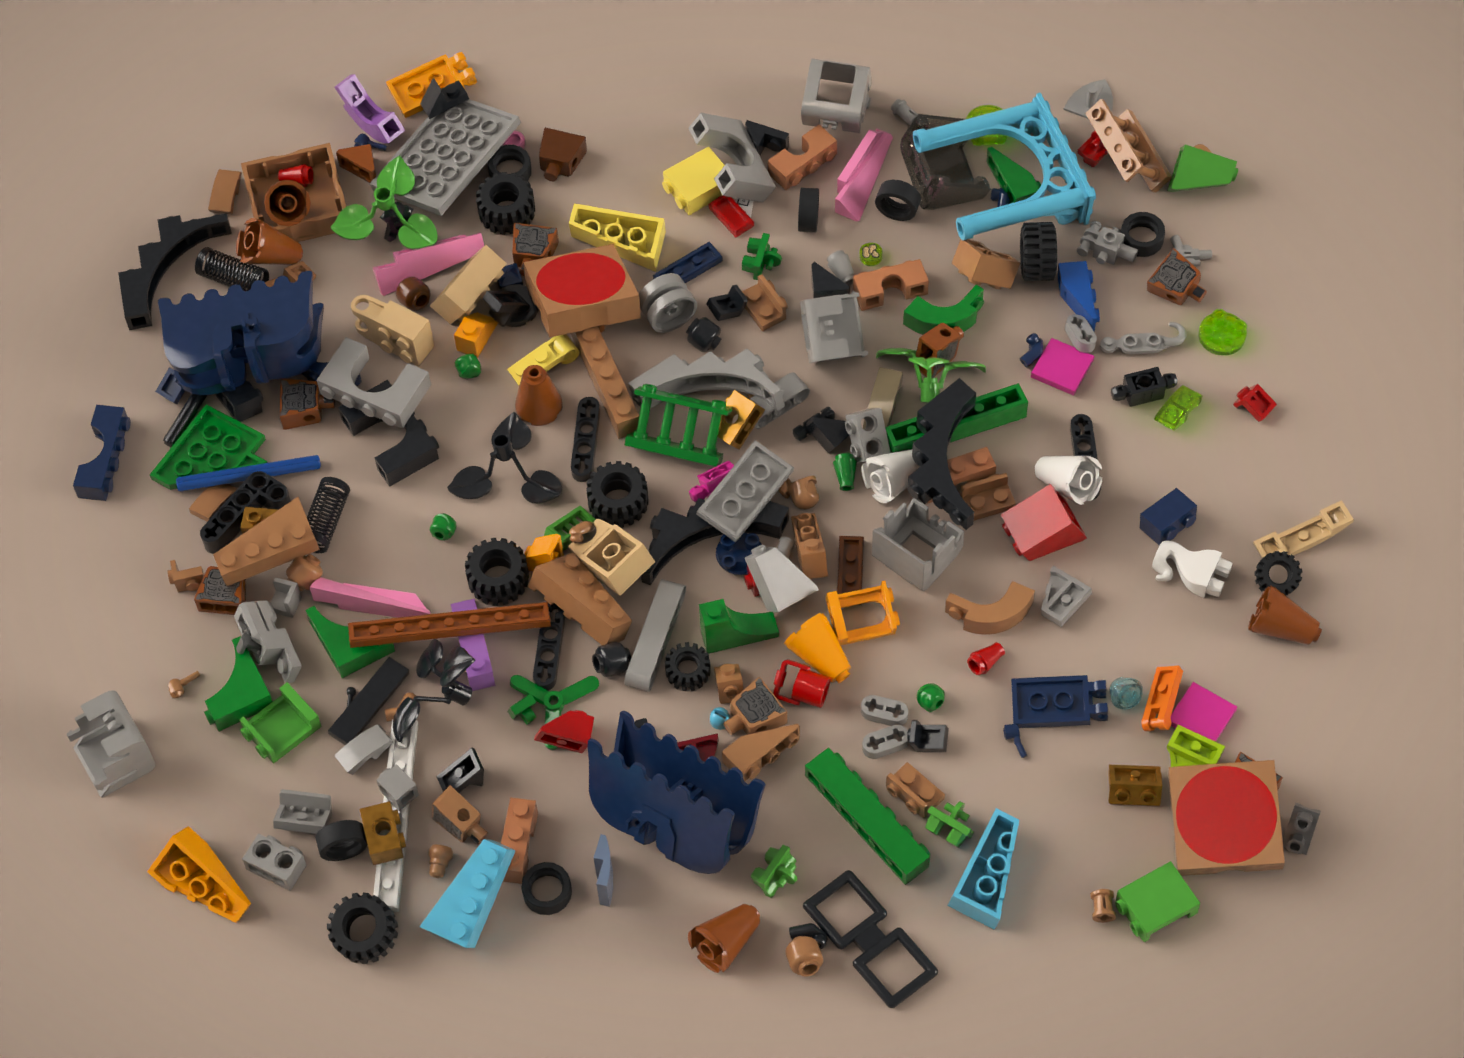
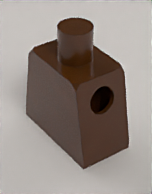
[539,127,587,182]

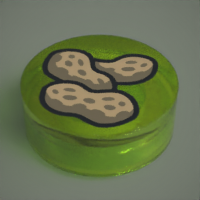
[859,243,883,266]

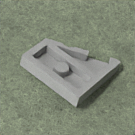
[1041,565,1092,627]

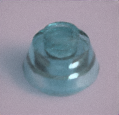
[1109,677,1143,710]

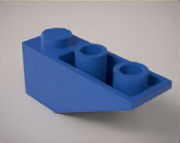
[1057,261,1100,332]

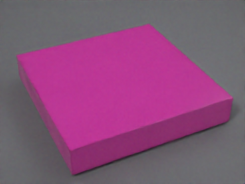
[1031,338,1094,396]
[1171,682,1237,742]

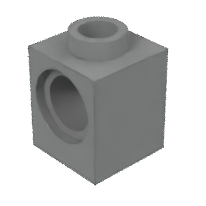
[377,764,419,811]

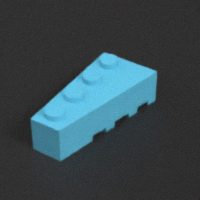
[947,808,1019,930]
[419,839,516,948]

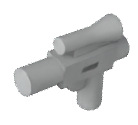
[1168,235,1212,266]

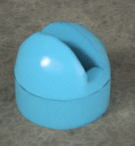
[710,707,730,730]

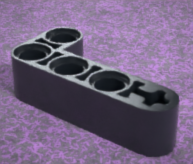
[200,471,291,554]

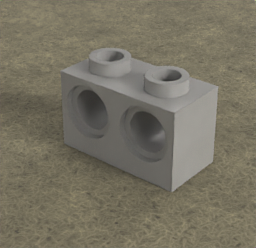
[845,408,891,462]
[242,834,307,891]

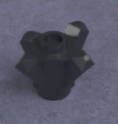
[380,202,414,242]

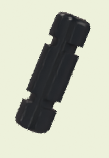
[793,407,835,441]

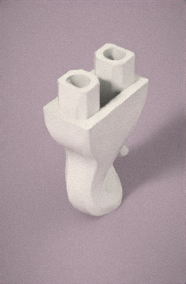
[1152,541,1233,598]

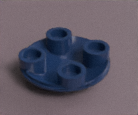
[716,533,762,575]

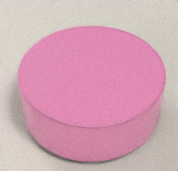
[503,131,525,149]

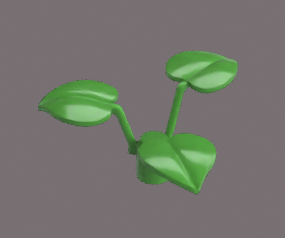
[331,156,438,250]
[876,348,986,402]

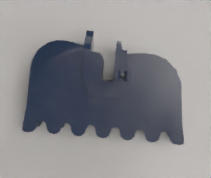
[158,271,324,395]
[588,711,765,874]

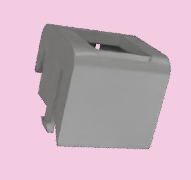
[801,59,872,133]
[800,291,868,363]
[872,498,964,591]
[67,690,155,798]

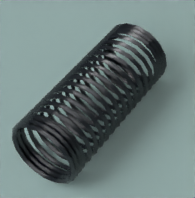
[195,247,269,291]
[307,477,351,554]

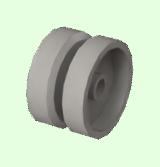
[639,273,697,333]

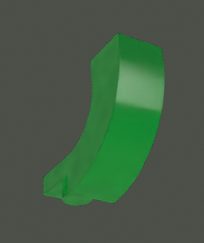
[903,285,984,335]

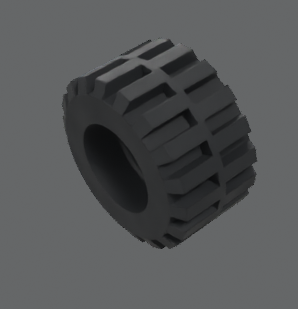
[476,172,535,235]
[1020,222,1057,281]
[586,461,649,528]
[465,538,529,606]
[327,892,398,964]

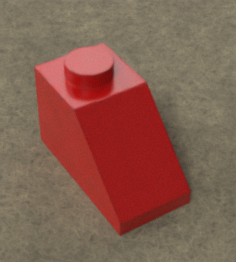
[534,710,594,753]

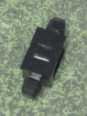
[1111,367,1178,407]

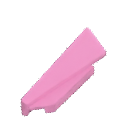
[835,129,893,221]
[310,577,431,618]

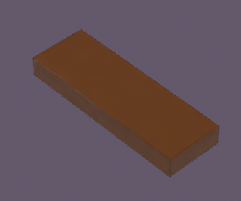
[837,536,864,605]

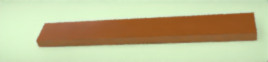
[348,602,551,648]

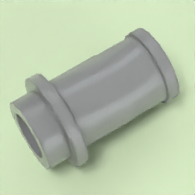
[891,99,920,126]
[777,537,795,560]

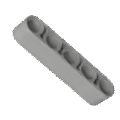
[625,579,686,692]

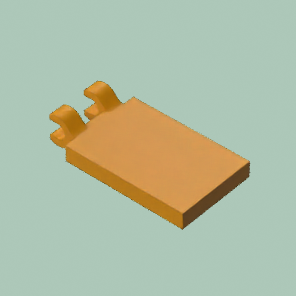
[386,52,477,118]

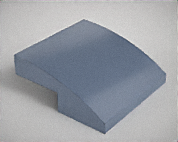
[594,834,614,907]

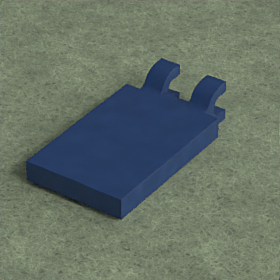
[1011,675,1108,728]

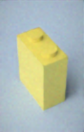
[662,147,725,215]

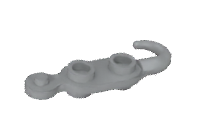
[1100,322,1186,354]

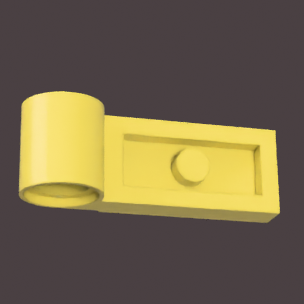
[507,334,580,385]

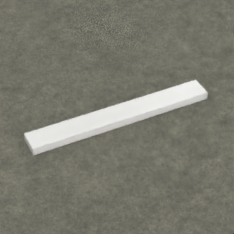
[373,719,418,912]

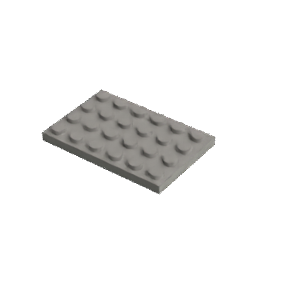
[370,99,521,216]

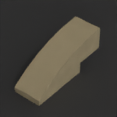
[863,367,903,443]

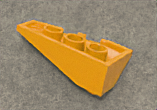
[147,826,251,923]

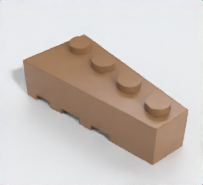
[213,497,320,586]
[528,552,632,645]

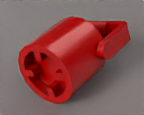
[773,659,831,708]

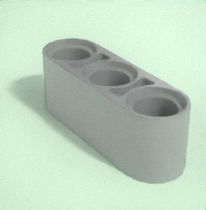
[750,372,810,429]

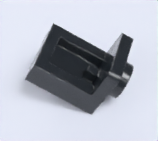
[706,285,748,321]
[907,720,949,752]

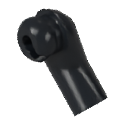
[789,923,828,949]

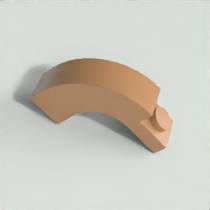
[945,581,1035,634]

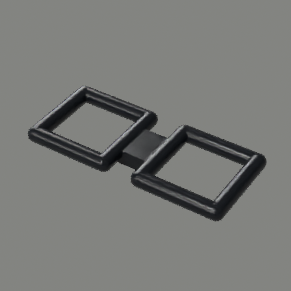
[803,870,938,1008]

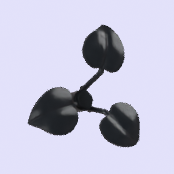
[447,412,562,504]
[393,639,476,743]

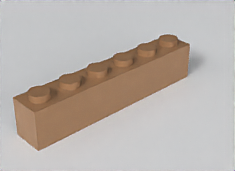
[570,326,639,439]

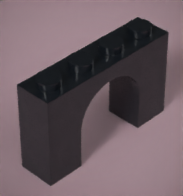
[338,380,439,487]

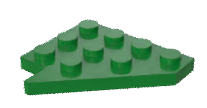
[150,404,267,490]

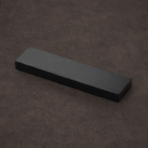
[328,657,409,745]

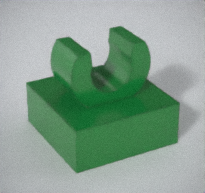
[507,694,537,725]

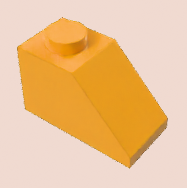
[454,312,498,358]
[525,534,564,572]

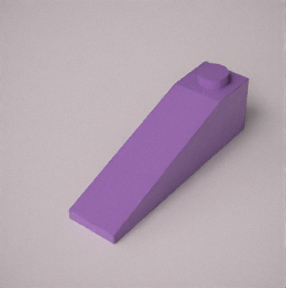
[451,598,496,691]

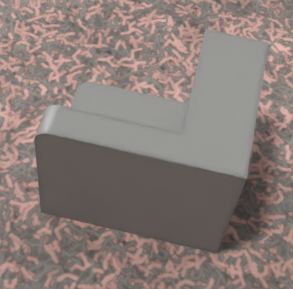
[271,577,302,618]

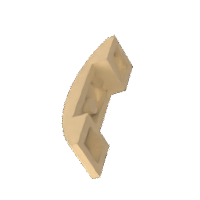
[1253,500,1354,558]

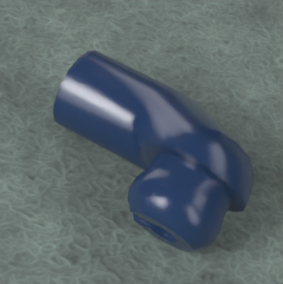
[991,188,1010,207]
[1020,333,1043,367]

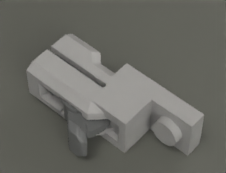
[234,600,302,683]

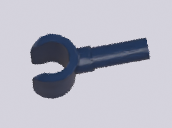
[354,133,387,151]
[1003,724,1027,758]

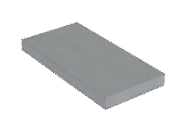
[696,440,794,542]

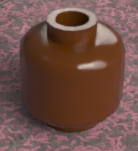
[396,277,431,311]

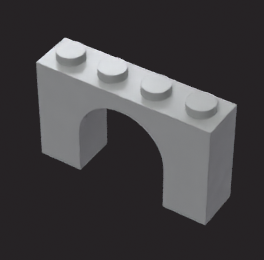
[688,113,776,202]
[317,337,431,428]

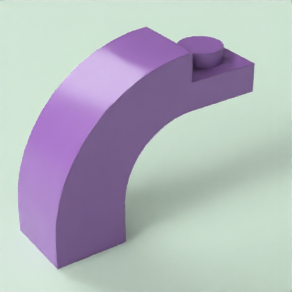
[335,74,406,143]

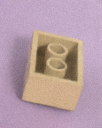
[430,245,507,324]

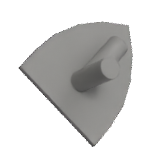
[1063,79,1113,119]

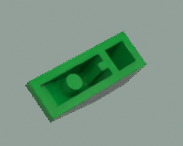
[986,147,1041,204]

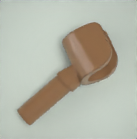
[168,671,200,698]

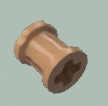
[1090,889,1116,923]

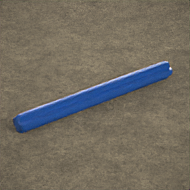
[176,455,321,491]

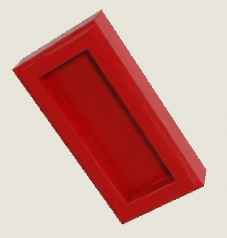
[708,195,754,238]

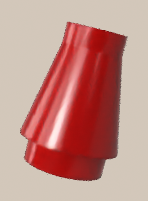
[278,164,314,187]
[967,642,1005,675]

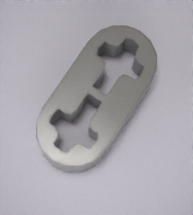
[1065,314,1097,353]
[861,695,908,726]
[862,725,908,759]

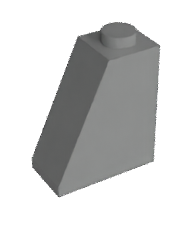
[745,545,818,612]

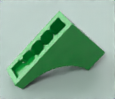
[699,599,779,654]
[305,606,395,678]
[204,636,273,732]

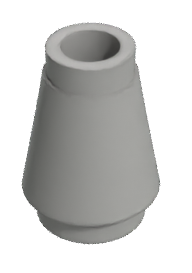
[827,250,854,286]

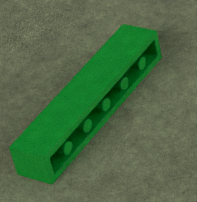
[885,383,1028,453]
[805,747,930,885]

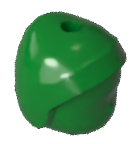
[454,354,481,379]
[429,513,457,541]
[916,683,945,712]

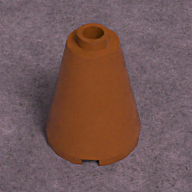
[264,180,311,226]
[236,218,303,265]
[515,365,563,426]
[1248,585,1322,645]
[688,904,760,973]

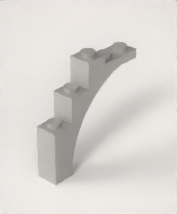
[628,349,785,411]

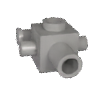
[1077,221,1138,265]

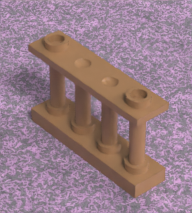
[1085,98,1172,192]

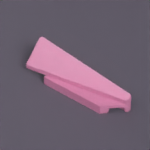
[372,233,484,296]

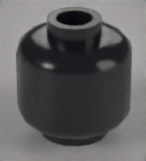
[686,317,722,352]
[592,642,631,677]

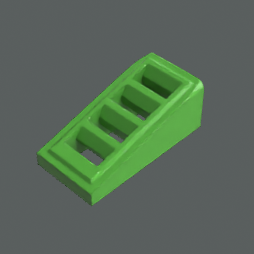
[544,506,596,551]

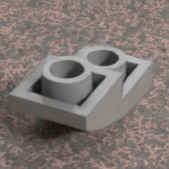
[334,724,393,775]

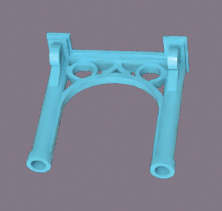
[913,93,1096,241]

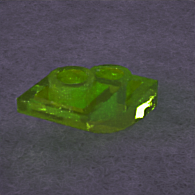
[1154,385,1203,431]

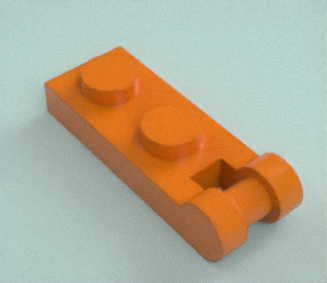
[1142,665,1183,731]

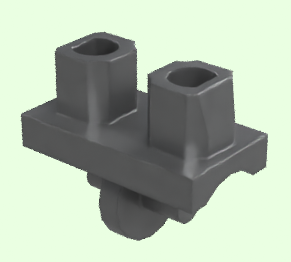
[1283,803,1321,855]

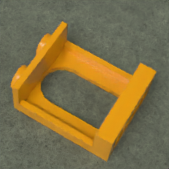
[826,581,900,645]

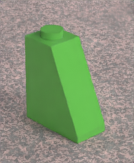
[1167,145,1238,192]

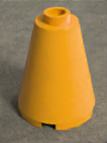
[784,613,851,683]

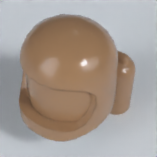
[778,476,819,510]

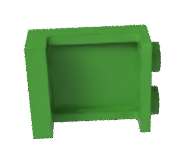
[239,682,322,764]
[1115,861,1200,942]

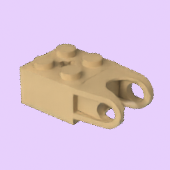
[351,295,434,366]
[568,519,655,596]

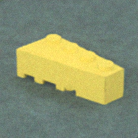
[569,204,666,272]

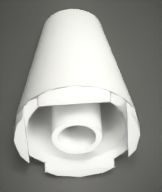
[861,449,921,503]
[1035,456,1103,505]

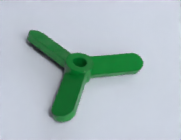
[510,675,599,750]

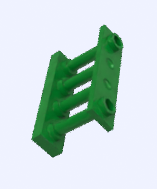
[624,384,733,467]

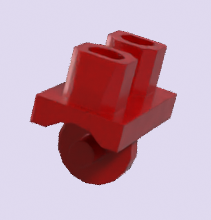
[1077,130,1108,167]

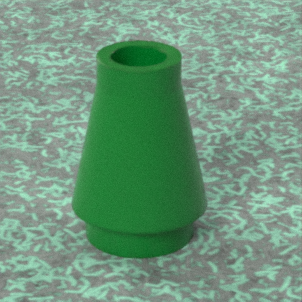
[833,453,857,491]

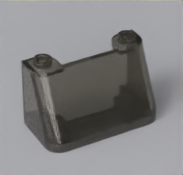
[900,114,991,210]

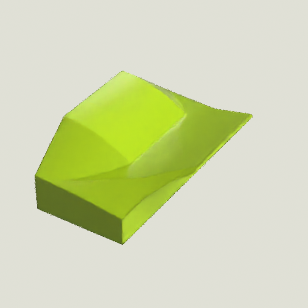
[1167,725,1225,767]

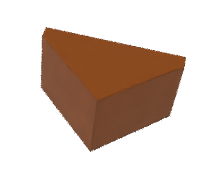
[336,144,376,183]

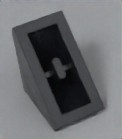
[811,261,850,298]
[806,417,849,453]

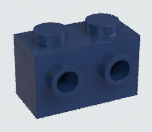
[1140,488,1197,546]

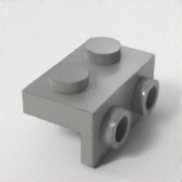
[273,789,332,834]

